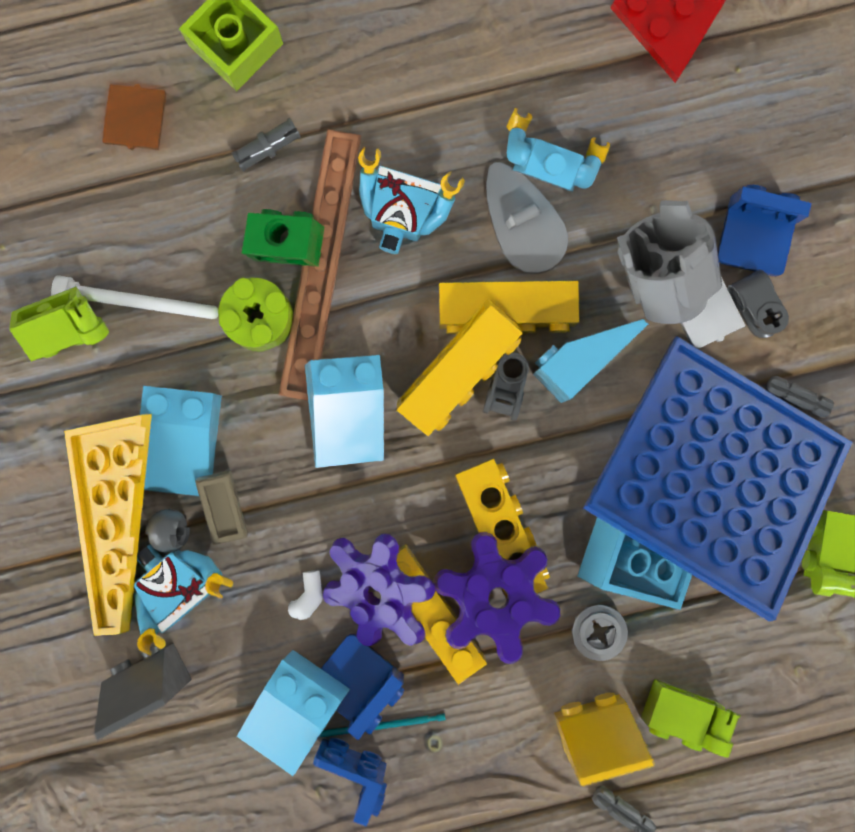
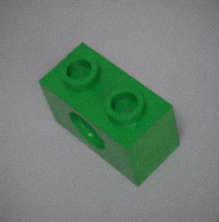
[242,209,324,267]

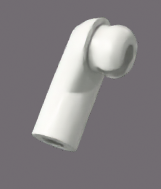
[288,570,323,620]

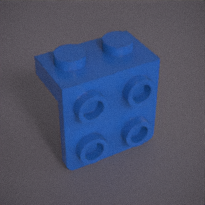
[717,185,811,277]
[321,634,405,740]
[313,738,387,827]

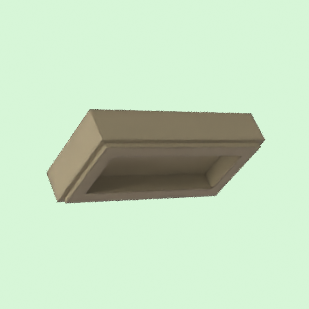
[195,470,248,545]

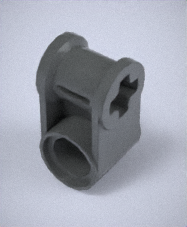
[728,269,789,338]
[483,353,529,421]

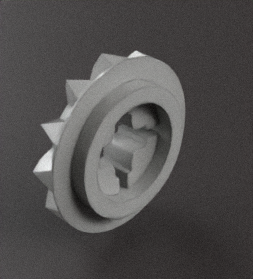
[571,604,628,661]

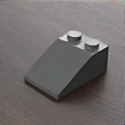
[94,643,192,741]

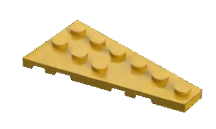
[64,414,152,636]

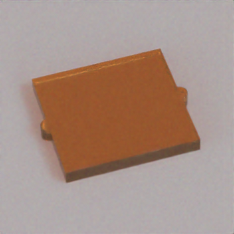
[102,84,166,150]

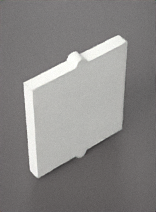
[680,277,745,349]

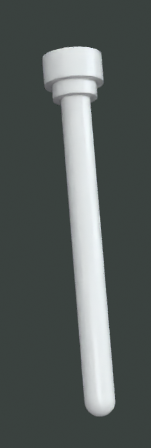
[51,275,219,319]

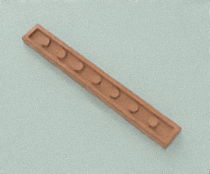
[279,129,362,401]

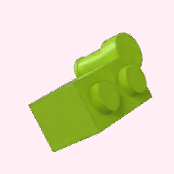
[9,286,109,362]
[802,510,855,598]
[641,679,740,758]

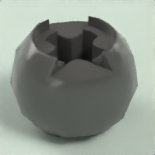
[146,509,190,553]

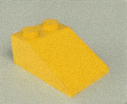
[554,693,654,786]

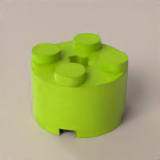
[218,278,293,352]

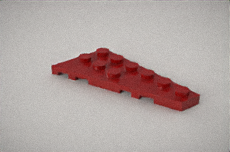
[610,0,726,83]

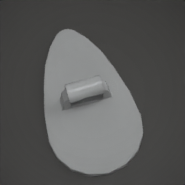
[486,162,568,274]

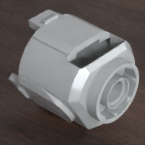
[617,200,722,324]

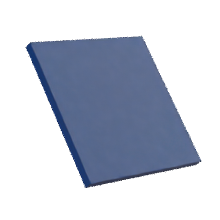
[583,336,852,622]

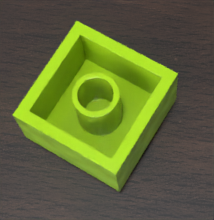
[179,0,283,91]

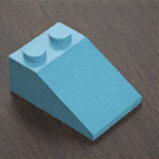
[533,319,648,403]
[305,355,384,468]
[140,386,222,496]
[577,517,692,610]
[237,650,350,776]

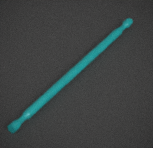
[319,713,446,738]

